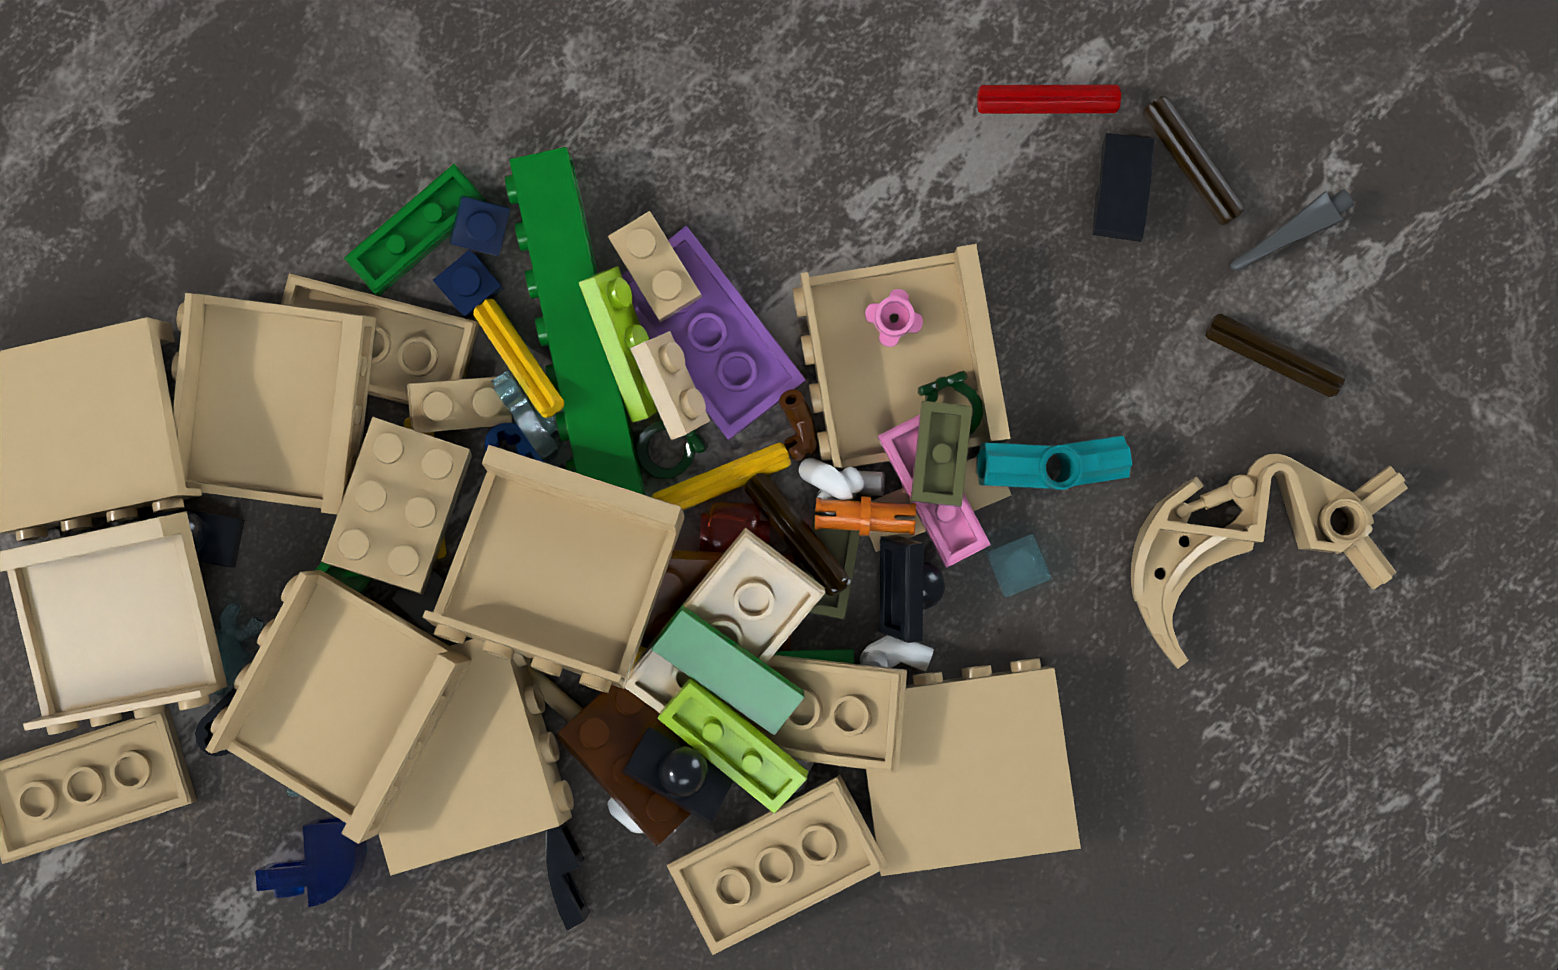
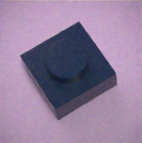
[450,195,510,256]
[433,249,504,319]

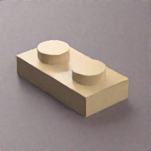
[608,211,702,323]
[630,331,710,440]
[407,376,512,433]

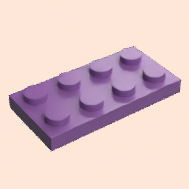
[622,226,806,441]

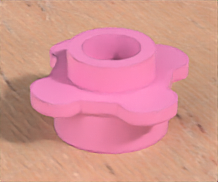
[865,289,923,347]

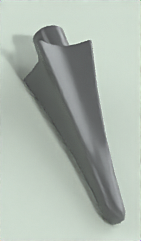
[1230,189,1354,271]

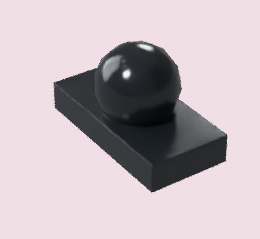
[140,507,245,568]
[879,535,945,643]
[622,727,734,823]

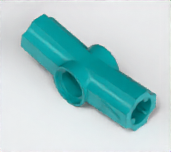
[976,435,1132,490]

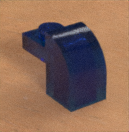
[255,818,367,907]

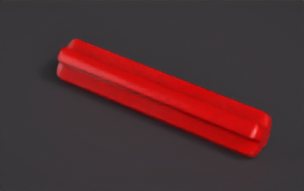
[977,84,1121,114]

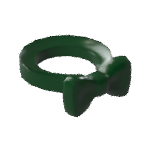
[918,370,983,435]
[636,420,709,479]

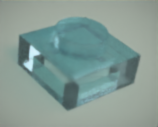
[985,534,1052,598]

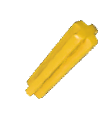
[473,299,564,418]
[651,442,791,511]

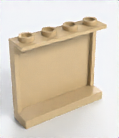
[792,244,1011,470]
[171,293,376,515]
[0,317,202,542]
[423,445,685,693]
[0,511,228,735]
[206,570,472,844]
[378,639,574,876]
[866,658,1081,876]

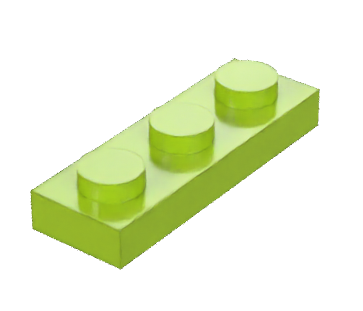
[578,266,658,422]
[658,678,808,814]

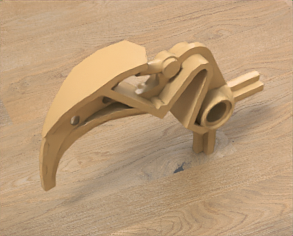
[1131,454,1408,669]

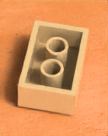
[321,417,472,595]

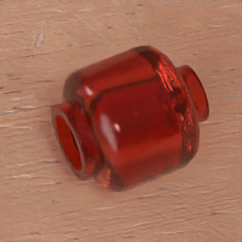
[700,501,770,553]

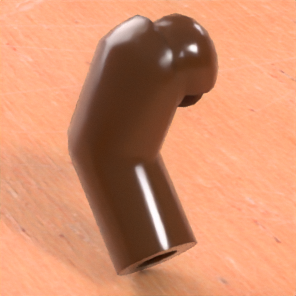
[779,389,818,461]

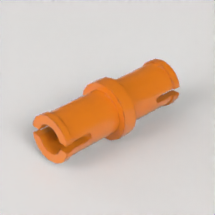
[814,496,916,536]

